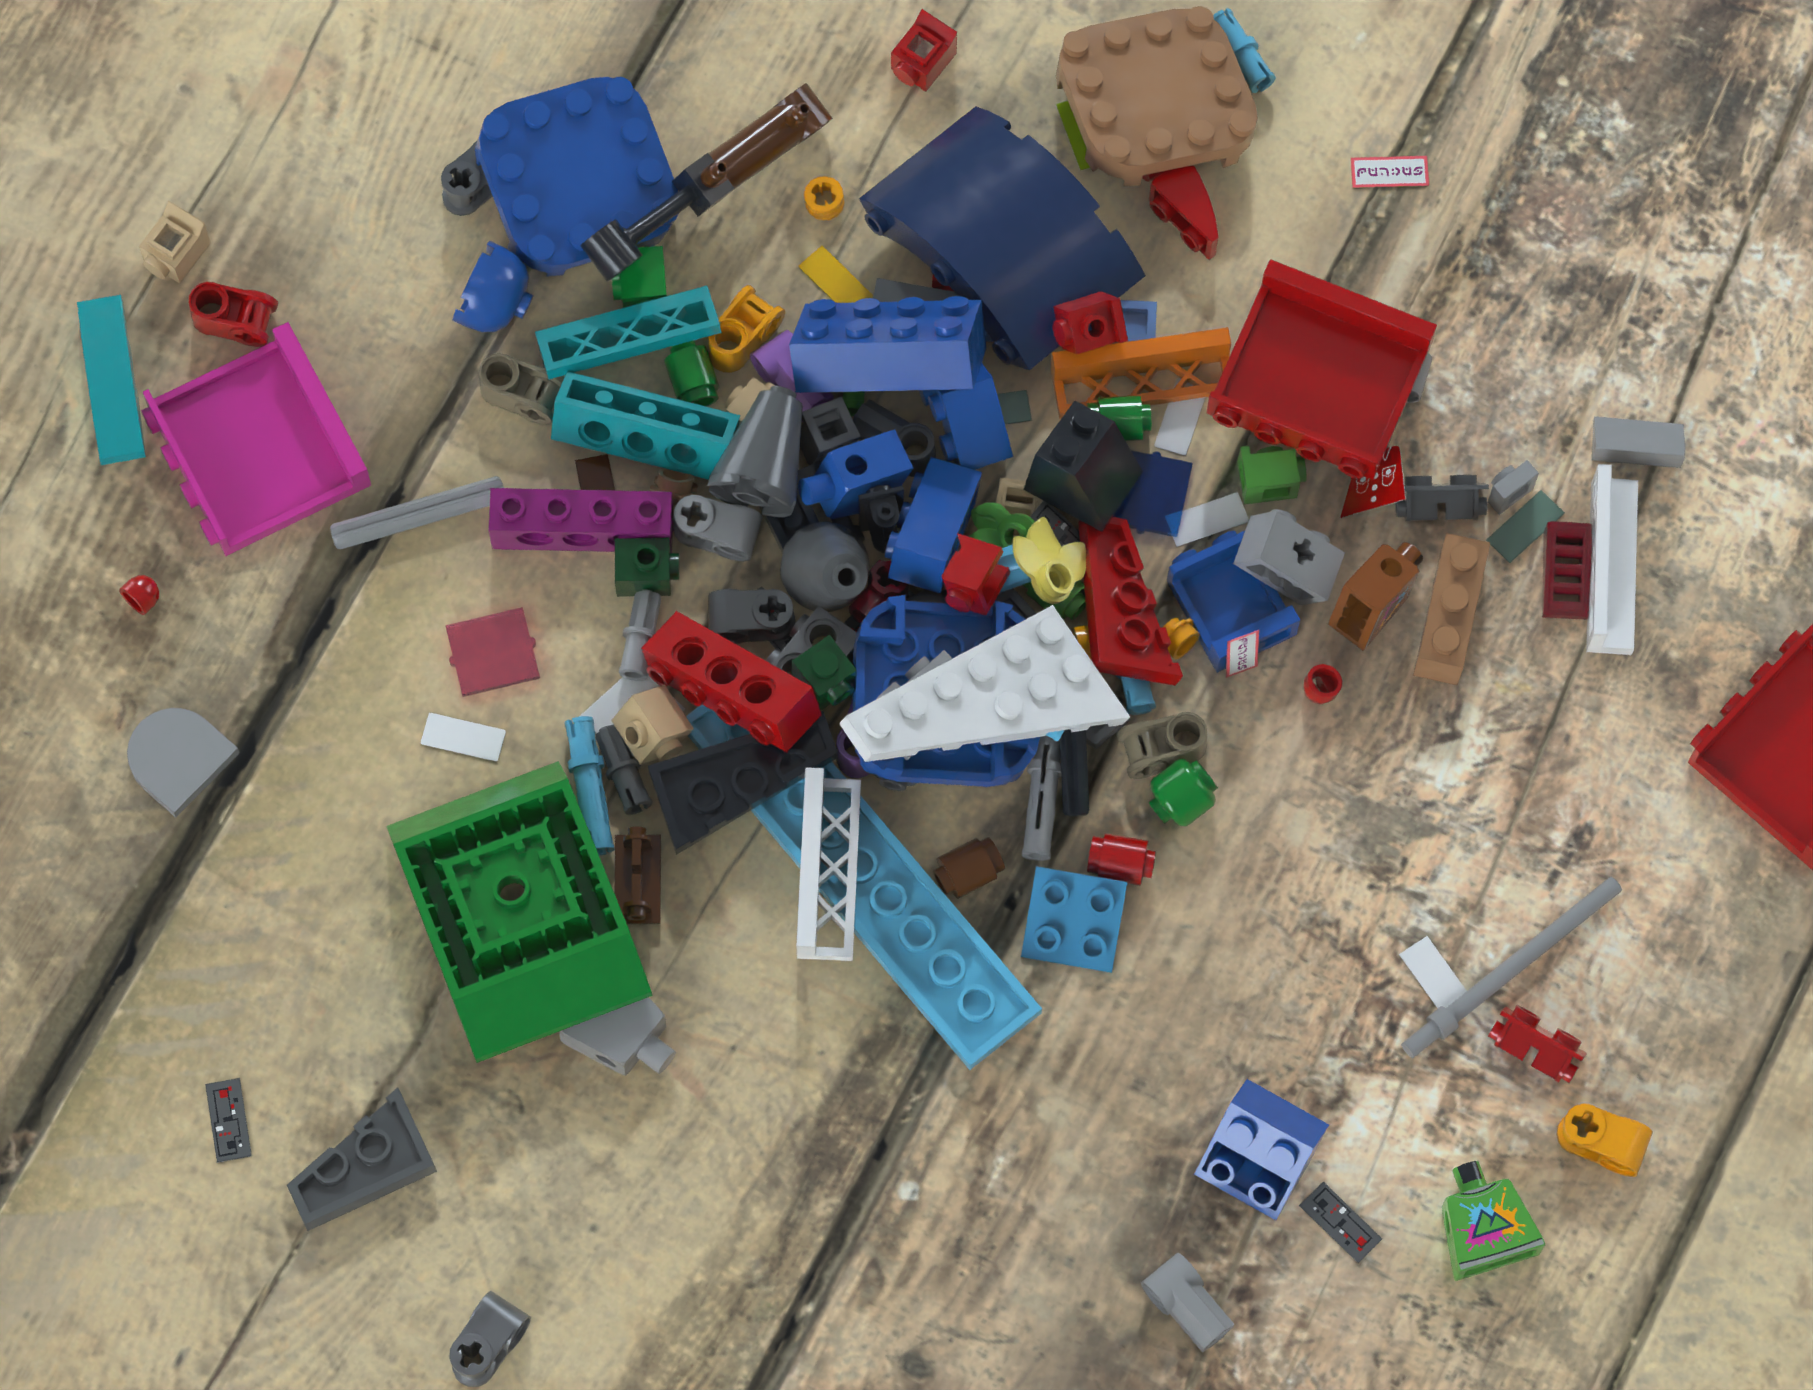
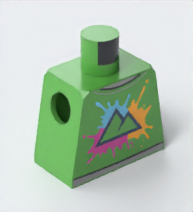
[1442,1161,1545,1281]

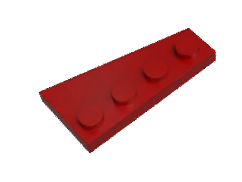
[1078,517,1183,686]

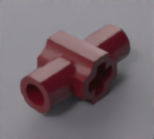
[849,559,909,624]

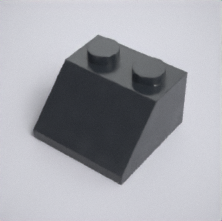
[1023,401,1143,532]

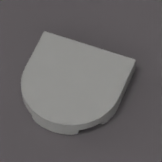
[127,708,240,818]

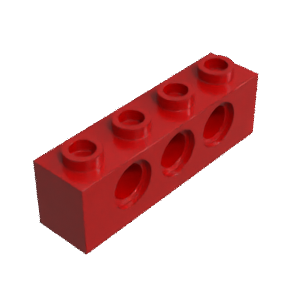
[641,611,822,752]

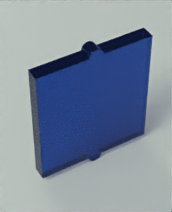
[1113,450,1193,537]

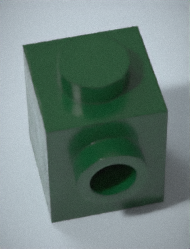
[615,538,680,597]
[791,635,857,711]

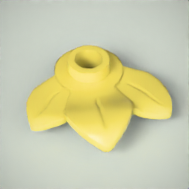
[1013,517,1086,604]

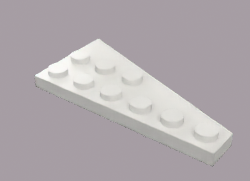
[839,605,1130,762]

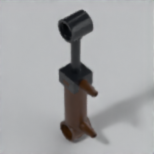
[580,83,833,282]

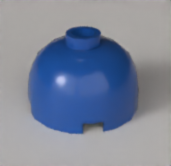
[452,241,534,332]

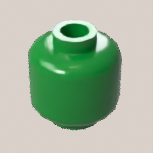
[1148,759,1218,827]

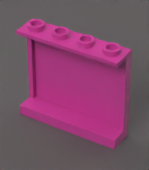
[141,322,371,556]

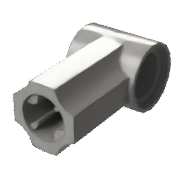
[1141,1253,1234,1352]

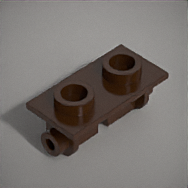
[614,826,661,924]

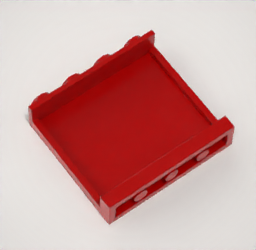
[1206,259,1437,480]
[1688,624,1813,870]

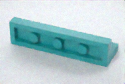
[535,286,722,379]

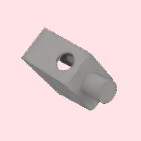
[559,997,676,1076]

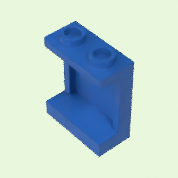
[1167,531,1300,673]

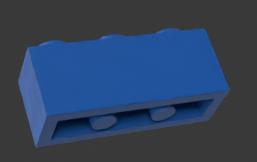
[884,457,982,593]

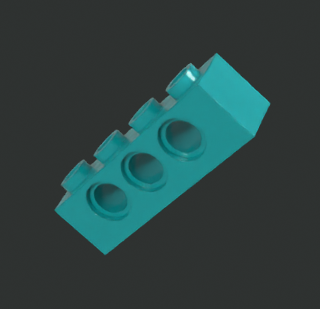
[551,371,740,480]

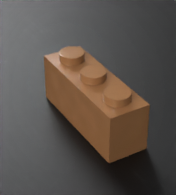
[1413,533,1490,685]

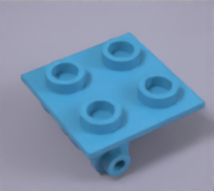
[1021,866,1127,973]

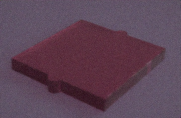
[445,607,540,697]

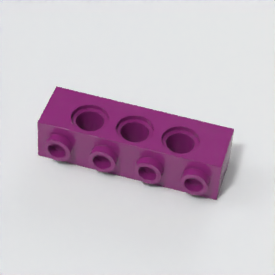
[488,488,674,553]

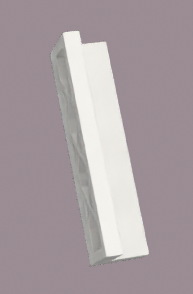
[1586,464,1638,655]
[796,768,861,961]

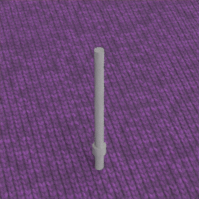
[1401,877,1622,1058]

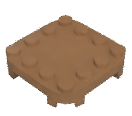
[1056,6,1258,186]

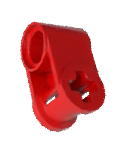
[189,282,279,347]

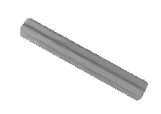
[330,476,504,549]

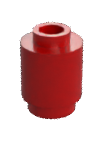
[1087,833,1156,886]

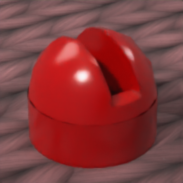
[119,575,159,615]
[1303,664,1343,705]

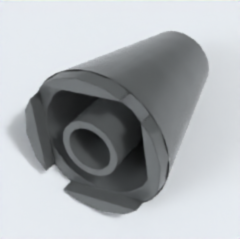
[707,386,803,517]
[780,522,870,612]

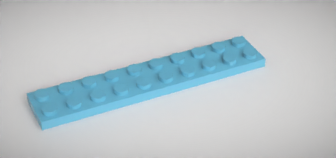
[686,705,1042,1070]

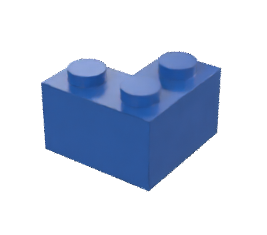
[918,364,1013,470]

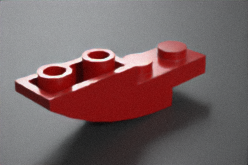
[1142,165,1219,260]

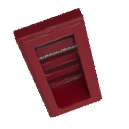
[1542,521,1592,620]

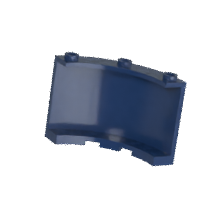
[859,106,1146,370]

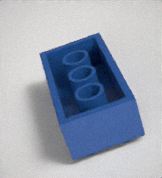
[789,296,987,393]

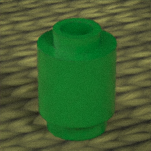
[664,341,719,407]
[1086,396,1152,441]

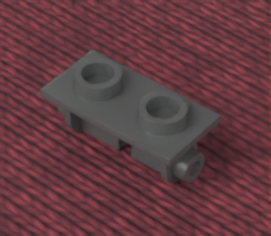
[1395,475,1489,521]

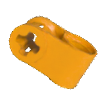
[708,285,785,373]
[1556,1103,1653,1177]

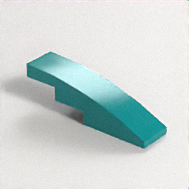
[77,294,146,465]

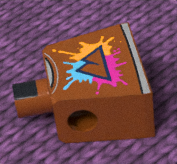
[1328,542,1423,651]

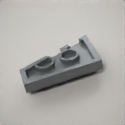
[287,1087,437,1231]

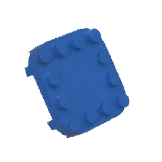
[475,77,679,277]
[853,595,1040,787]

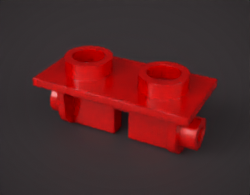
[1488,1005,1587,1083]

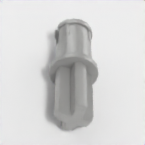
[619,589,661,681]

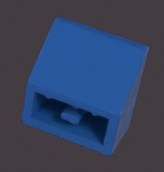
[1194,1079,1329,1220]

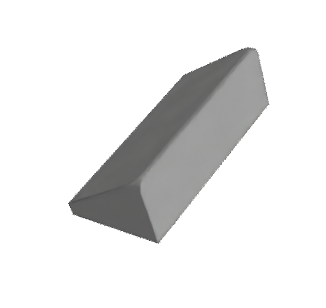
[1591,416,1685,468]

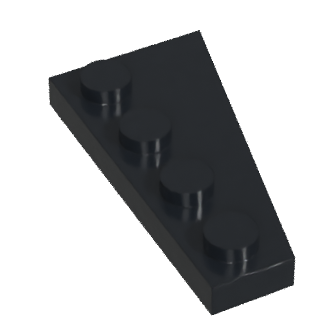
[648,711,838,855]

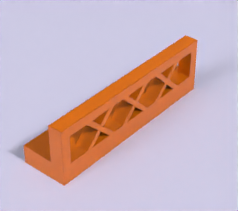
[1050,327,1231,419]

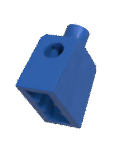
[798,429,913,519]

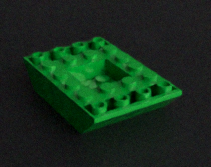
[386,761,653,1063]

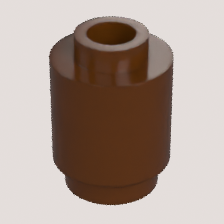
[933,837,1005,899]

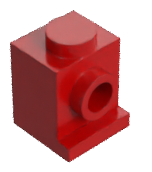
[1053,292,1128,355]

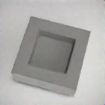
[1488,460,1539,515]

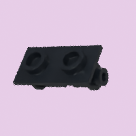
[858,485,904,553]

